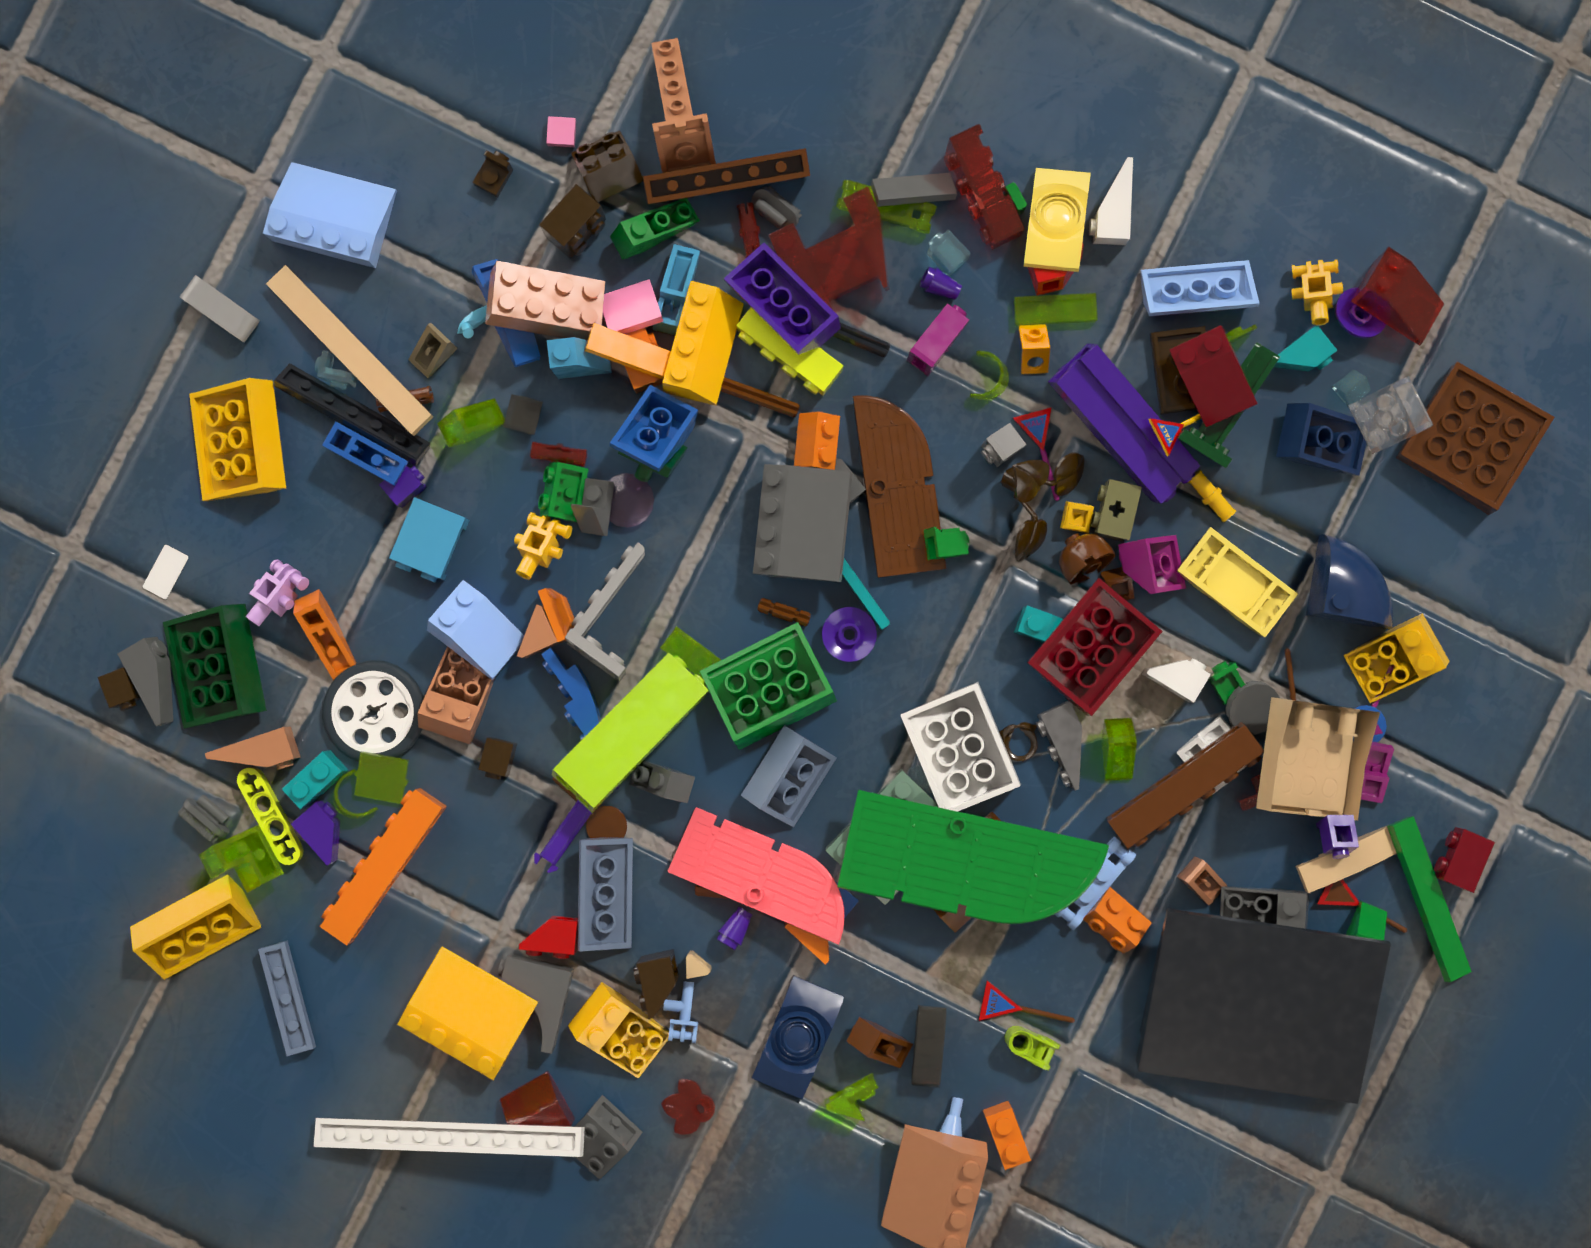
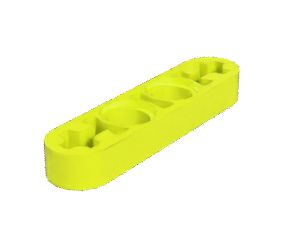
[237,767,304,865]

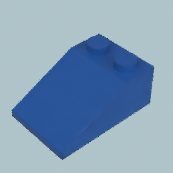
[609,385,698,472]

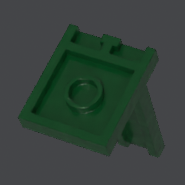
[1178,342,1280,468]

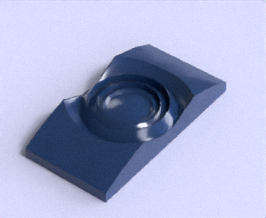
[751,975,844,1099]

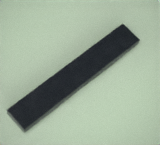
[274,363,431,466]

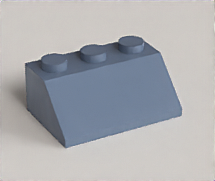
[741,725,837,827]

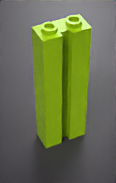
[552,653,709,813]

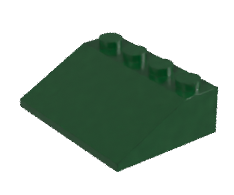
[163,604,267,729]

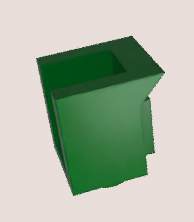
[924,526,970,560]

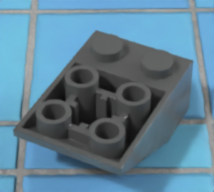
[1220,886,1309,929]

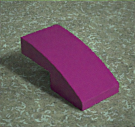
[1361,742,1394,803]

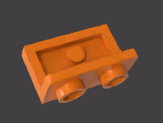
[1083,887,1152,953]

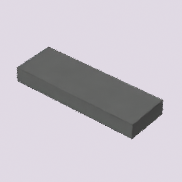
[871,173,957,206]

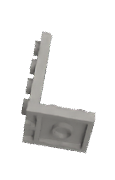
[565,543,645,682]

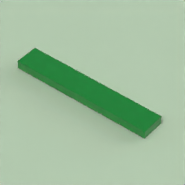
[1387,816,1472,982]

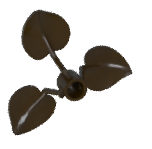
[1001,452,1085,561]

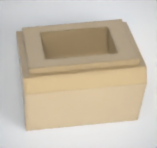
[686,950,711,979]

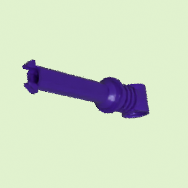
[534,786,619,873]

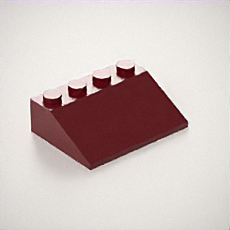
[1027,578,1163,716]

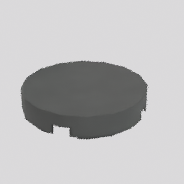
[1226,681,1280,735]

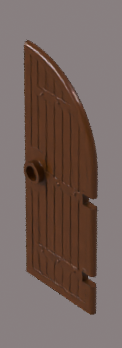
[853,395,946,578]

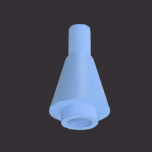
[939,1097,963,1137]

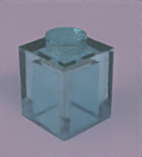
[927,229,971,277]

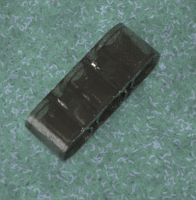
[911,1005,946,1088]

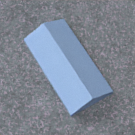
[1140,260,1259,316]

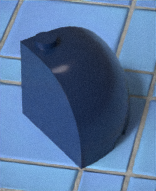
[1306,534,1393,630]

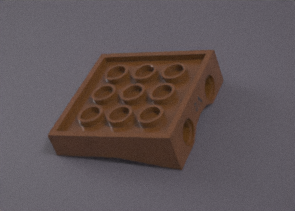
[1396,362,1555,515]

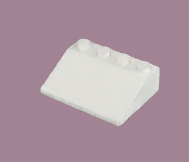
[901,682,1020,811]

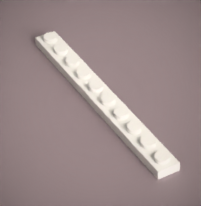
[314,1118,585,1157]

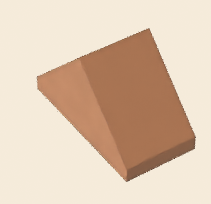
[517,604,559,658]
[1177,857,1227,905]

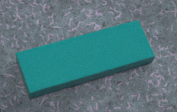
[842,559,890,630]

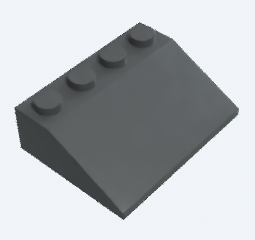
[753,464,853,582]

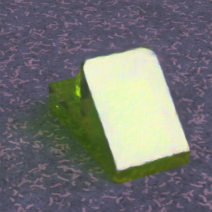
[824,1073,879,1121]

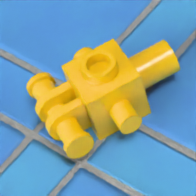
[1291,260,1343,325]
[514,512,572,580]

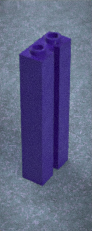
[1048,344,1200,504]

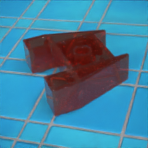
[769,187,890,313]

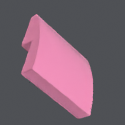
[603,279,663,334]

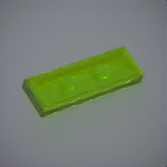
[1014,293,1097,326]

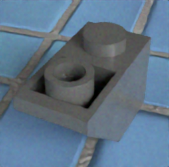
[629,760,695,803]

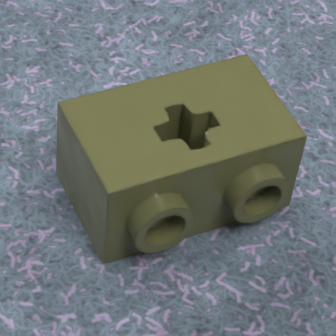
[1091,479,1142,542]

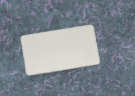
[143,545,188,599]

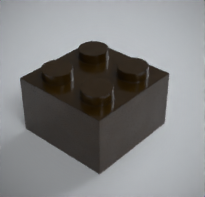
[539,184,606,259]

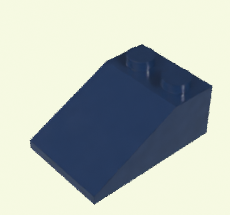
[1276,403,1371,476]

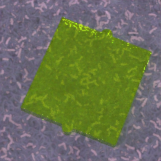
[354,751,409,804]

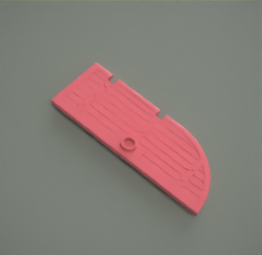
[668,807,844,945]

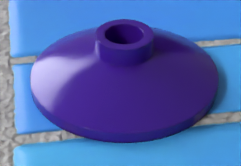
[1335,287,1388,338]
[822,607,877,662]

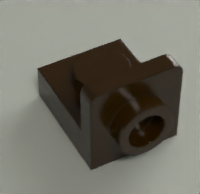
[472,150,513,198]

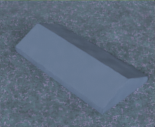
[578,837,633,951]

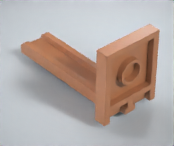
[651,38,716,173]

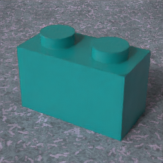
[282,750,349,809]

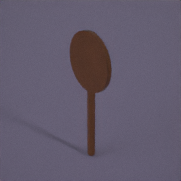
[553,777,627,838]

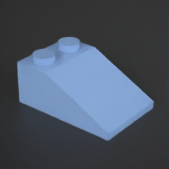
[427,580,524,680]

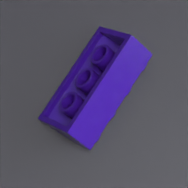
[724,243,841,355]

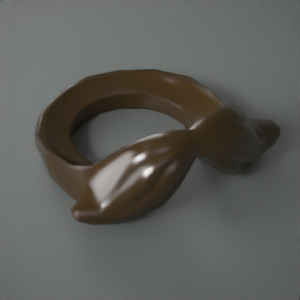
[999,722,1038,761]

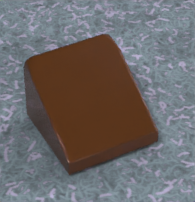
[1101,567,1135,600]

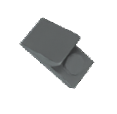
[571,478,614,536]

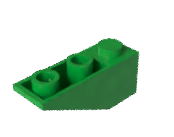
[610,198,700,260]

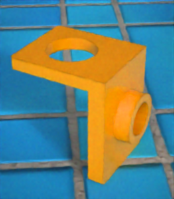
[1019,324,1050,374]

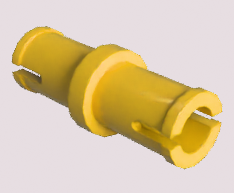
[1188,470,1236,522]

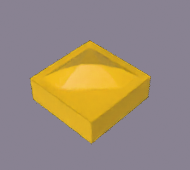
[1060,501,1094,533]

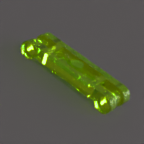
[836,180,937,234]

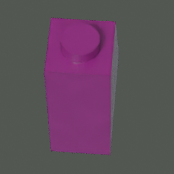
[907,303,969,376]

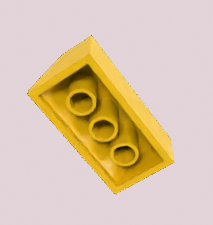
[662,281,744,406]
[130,874,261,980]

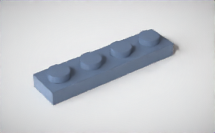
[258,940,316,1056]

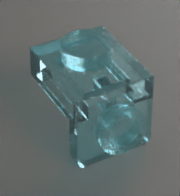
[315,350,357,390]

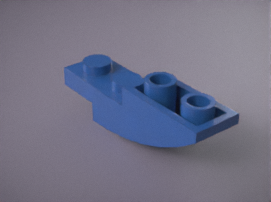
[472,259,541,367]
[541,648,601,740]

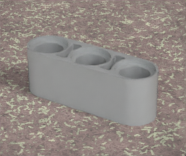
[180,275,260,343]

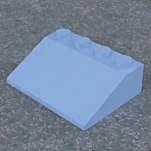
[263,162,397,268]

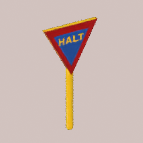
[1148,414,1202,456]

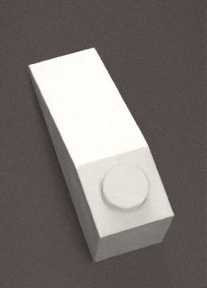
[1089,157,1133,245]

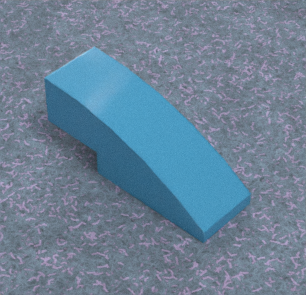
[653,244,700,335]

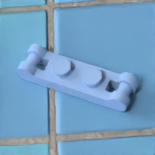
[1054,837,1136,930]

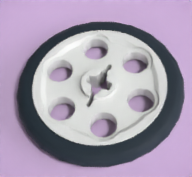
[322,660,424,764]

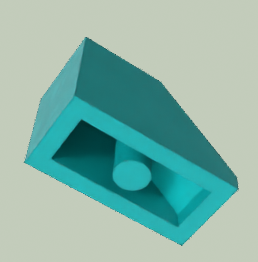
[1274,325,1337,372]

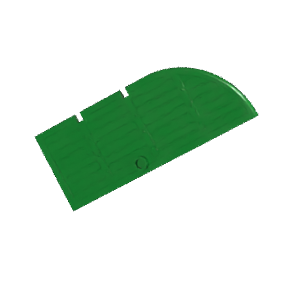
[837,790,1109,924]

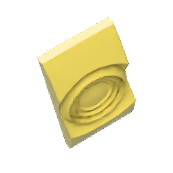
[1024,168,1090,272]
[1177,527,1298,638]

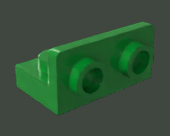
[538,462,588,522]

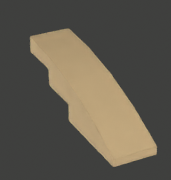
[1296,825,1397,893]

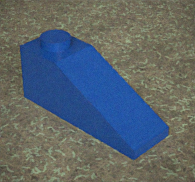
[322,422,408,486]

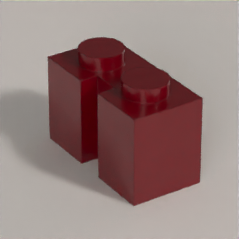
[1435,827,1495,893]

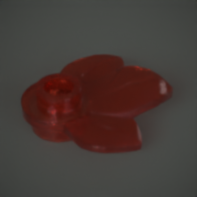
[661,1079,715,1135]

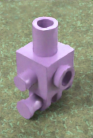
[246,560,309,626]

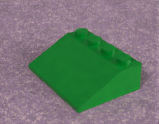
[700,622,837,750]

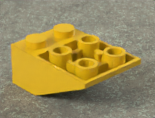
[1343,613,1449,703]
[568,982,669,1078]

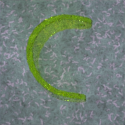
[970,351,1009,400]
[333,769,378,819]

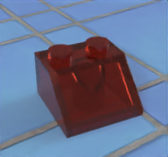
[500,1071,575,1127]

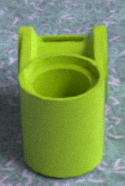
[1004,1025,1061,1071]

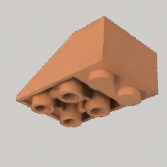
[418,646,495,744]

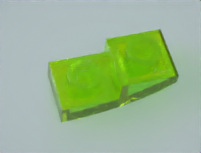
[660,626,721,680]

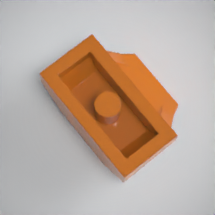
[538,588,574,643]

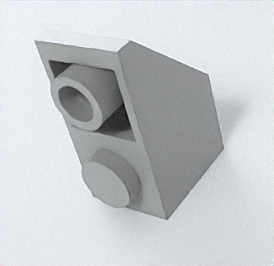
[981,423,1026,467]

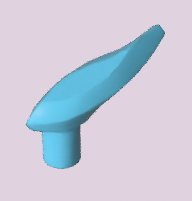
[457,305,487,338]

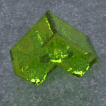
[199,825,284,893]

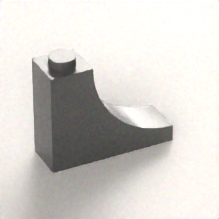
[498,953,574,1054]

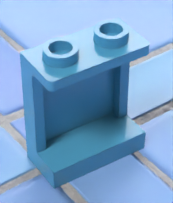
[389,497,470,583]

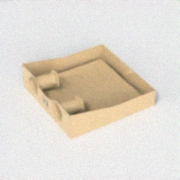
[1256,697,1380,821]

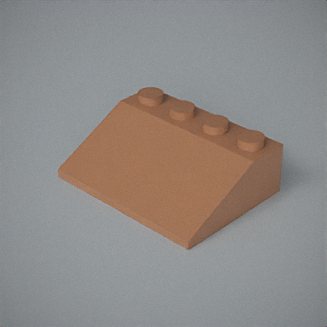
[881,1125,988,1248]

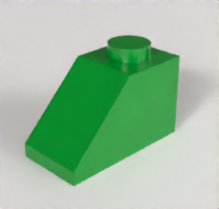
[1346,900,1387,940]

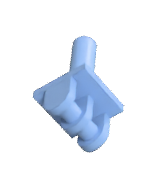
[663,981,699,1044]

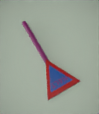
[1012,407,1060,501]

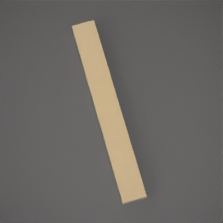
[266,265,433,436]

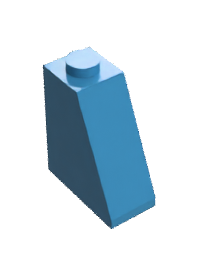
[547,337,612,379]

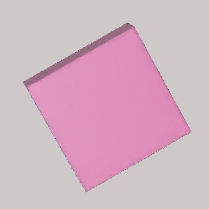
[547,117,576,147]

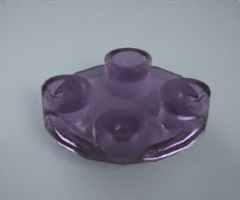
[609,473,654,528]

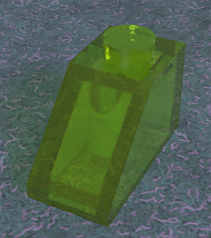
[437,398,507,448]
[1102,718,1137,781]

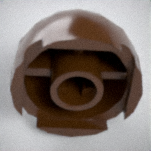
[1059,533,1115,585]

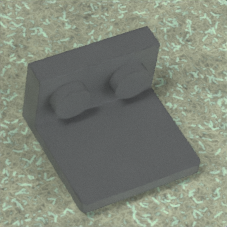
[574,1095,643,1179]

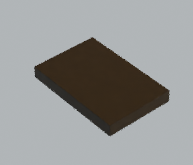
[1149,326,1206,415]

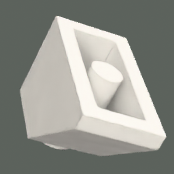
[1142,658,1211,703]

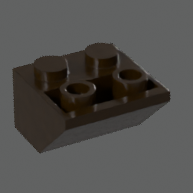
[571,130,644,202]
[633,949,679,1019]

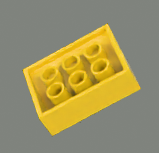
[189,378,286,501]
[397,946,538,1080]

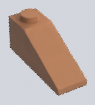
[205,727,301,770]

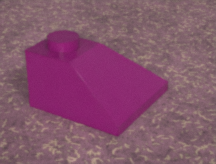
[1118,535,1186,594]

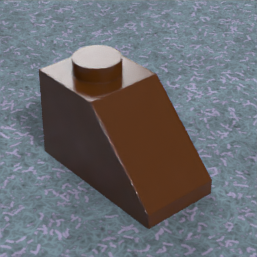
[847,1017,913,1068]

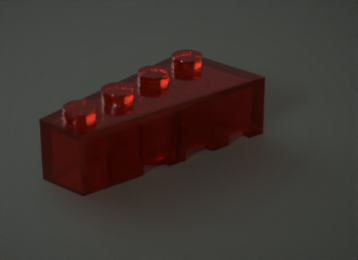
[944,124,1025,250]

